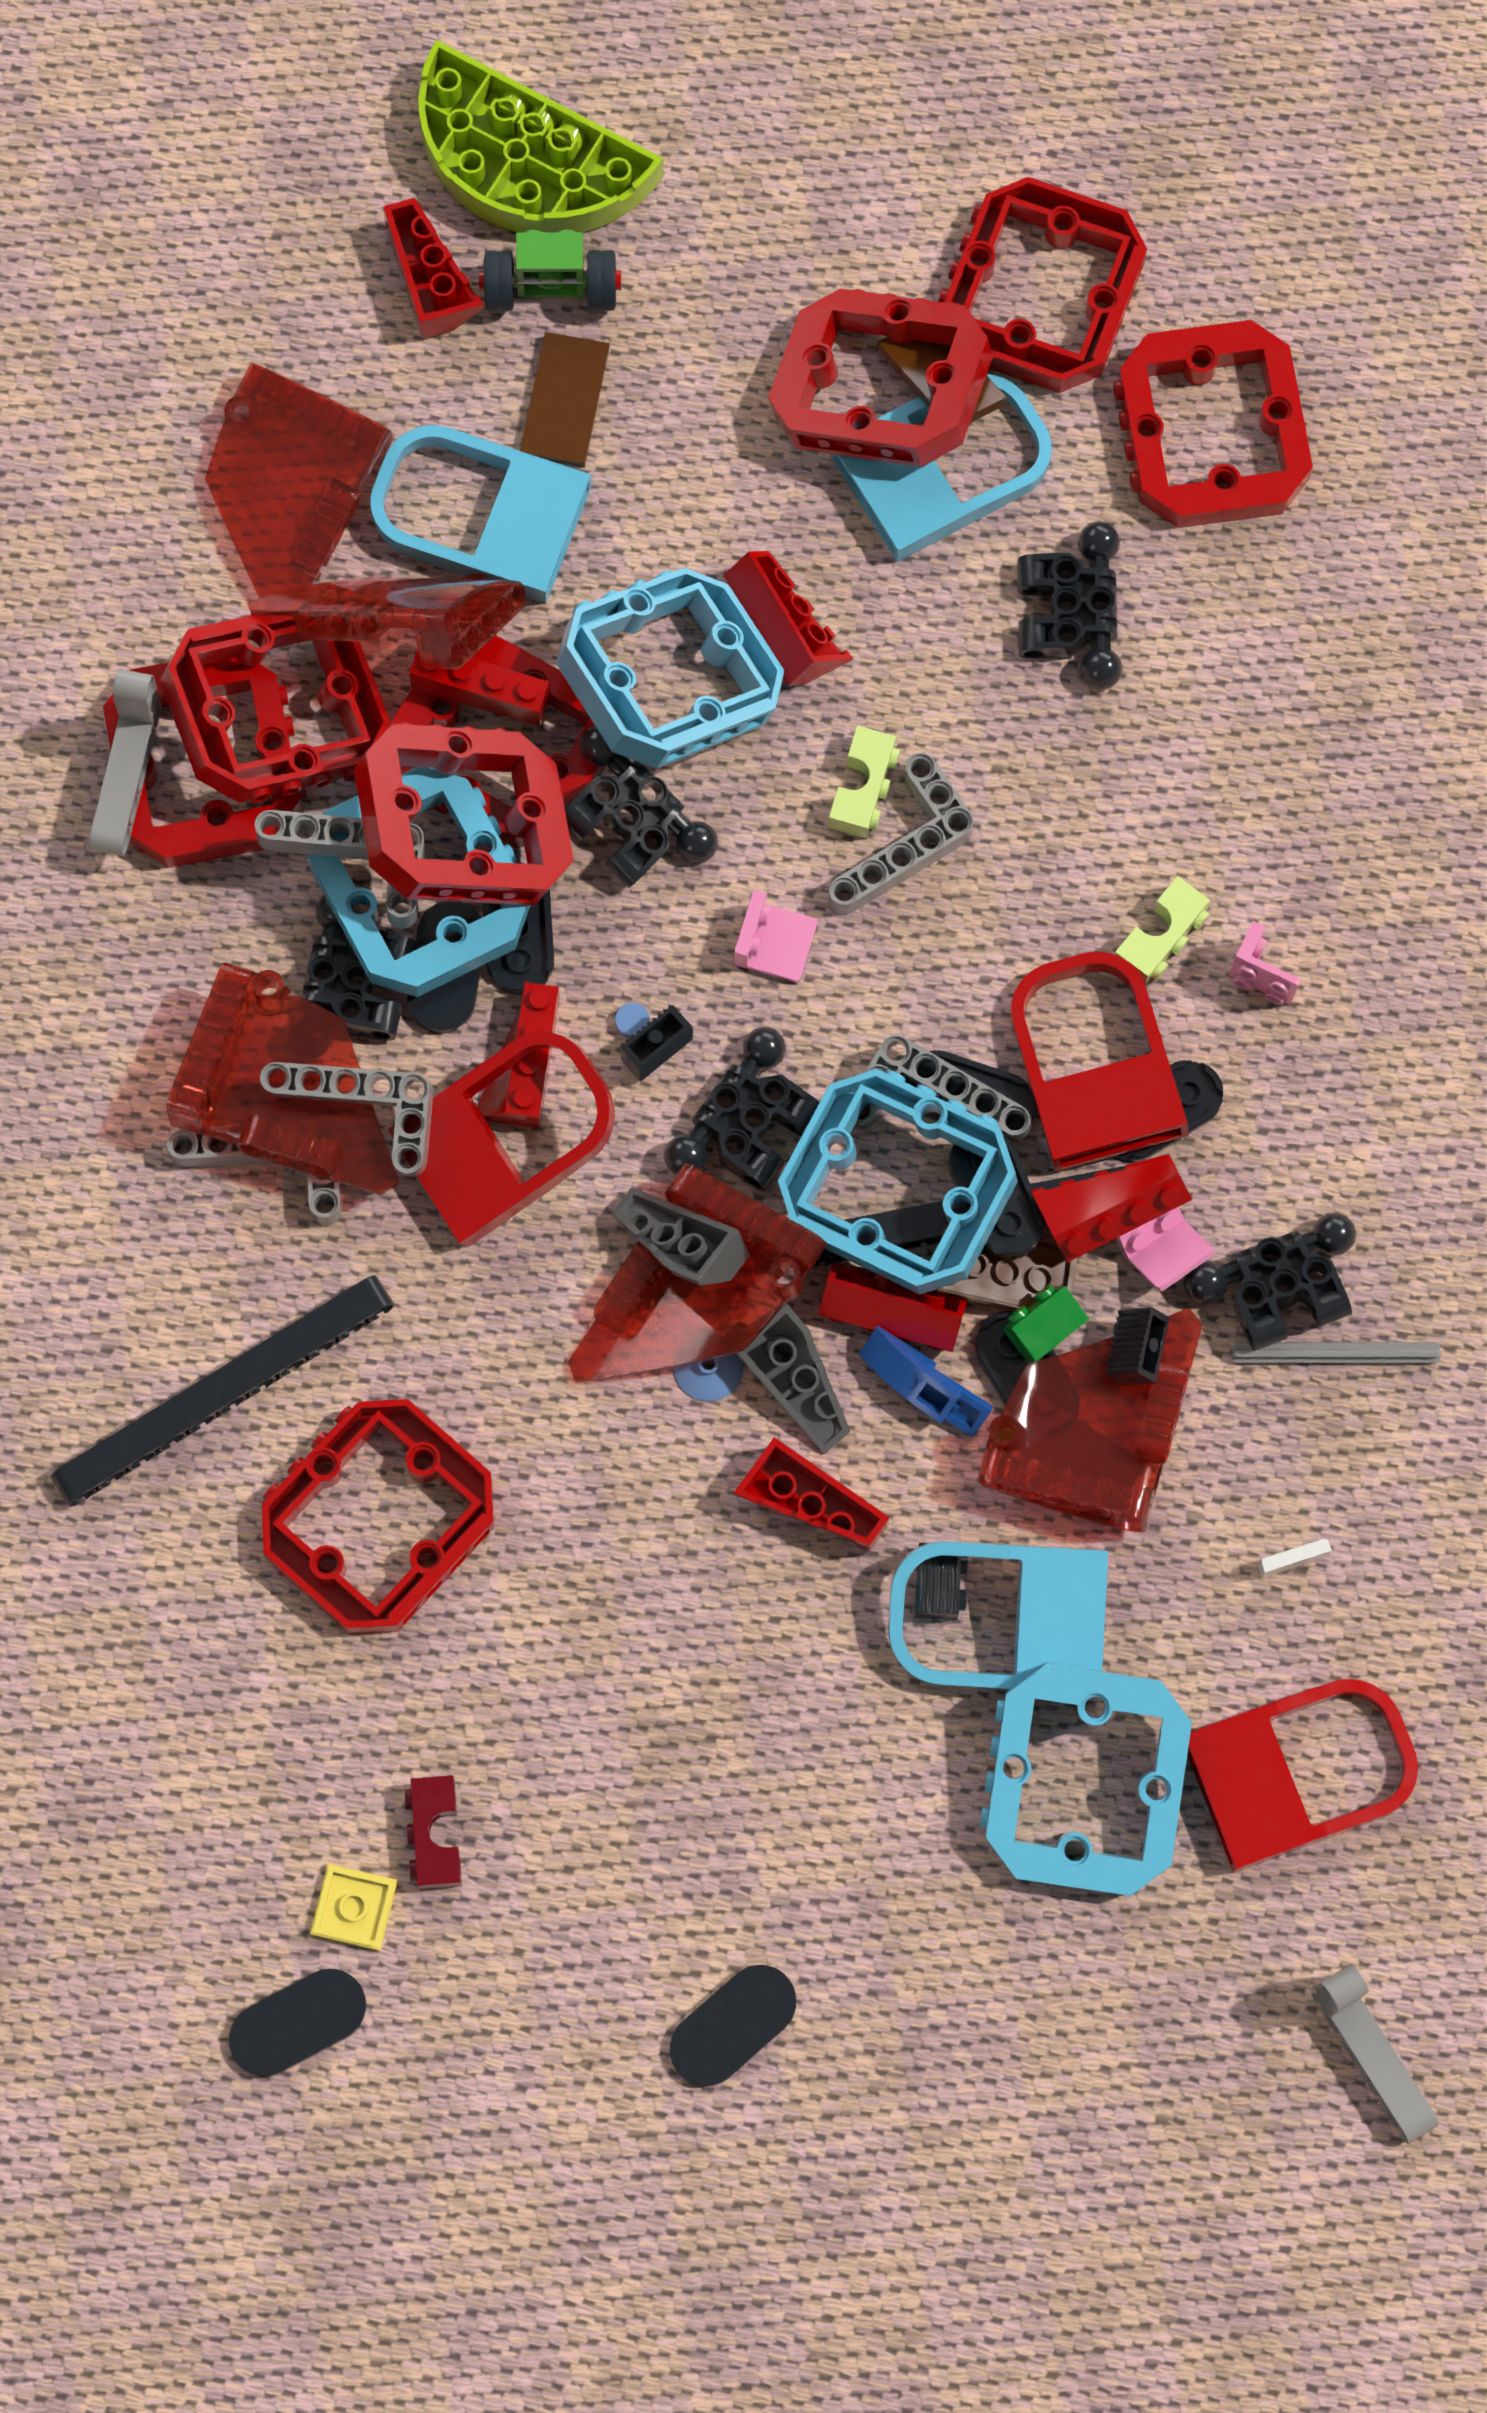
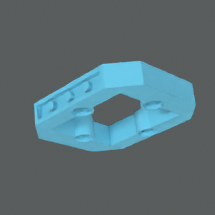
[556,568,784,768]
[308,767,530,997]
[778,1069,1018,1295]
[979,1663,1192,1896]

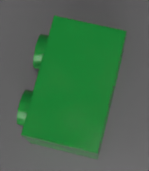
[1002,1285,1089,1362]

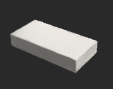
[1257,1538,1332,1579]

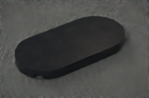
[482,863,554,995]
[407,901,482,1034]
[903,1050,1036,1139]
[1113,1060,1223,1162]
[948,1136,1045,1259]
[975,1311,1080,1438]
[670,1965,797,2086]
[229,1969,367,2077]

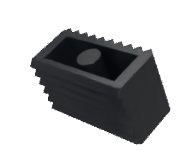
[621,1005,693,1081]
[1105,1307,1170,1386]
[915,1542,968,1620]

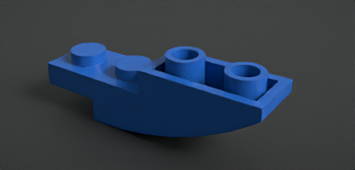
[859,1326,993,1438]

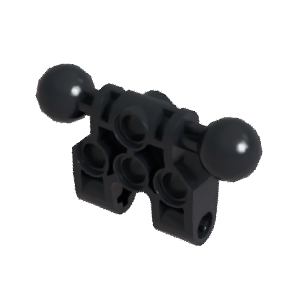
[1017,521,1123,690]
[564,725,718,888]
[288,895,416,1060]
[664,1027,820,1191]
[1184,1212,1357,1351]

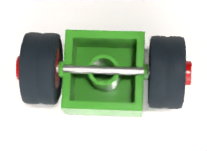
[479,229,622,311]

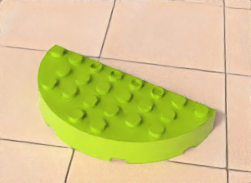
[418,39,663,233]

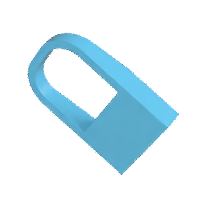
[830,374,1052,562]
[371,425,592,604]
[888,1541,1109,1689]

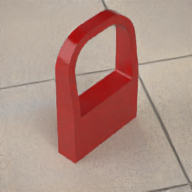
[1011,952,1189,1172]
[388,1032,615,1247]
[1187,1679,1418,1873]

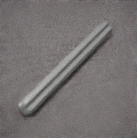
[1232,1342,1441,1363]

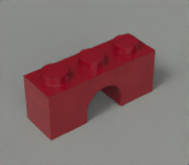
[404,1775,462,1890]

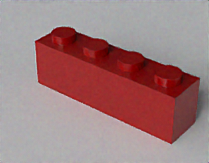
[383,198,484,339]
[723,550,854,686]
[409,625,550,727]
[477,982,560,1128]
[1031,1154,1192,1263]
[818,1263,968,1352]
[733,1437,890,1554]

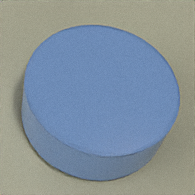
[615,1003,650,1039]

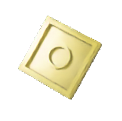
[310,1864,398,1951]

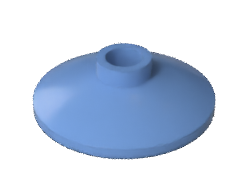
[674,1333,743,1401]

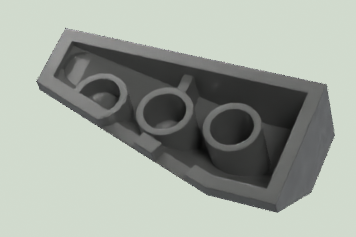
[612,1187,750,1286]
[728,1303,850,1454]

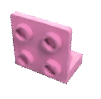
[734,890,818,983]
[1229,921,1301,1005]
[1116,1207,1215,1292]

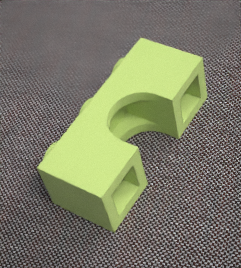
[828,725,900,839]
[1115,876,1210,985]

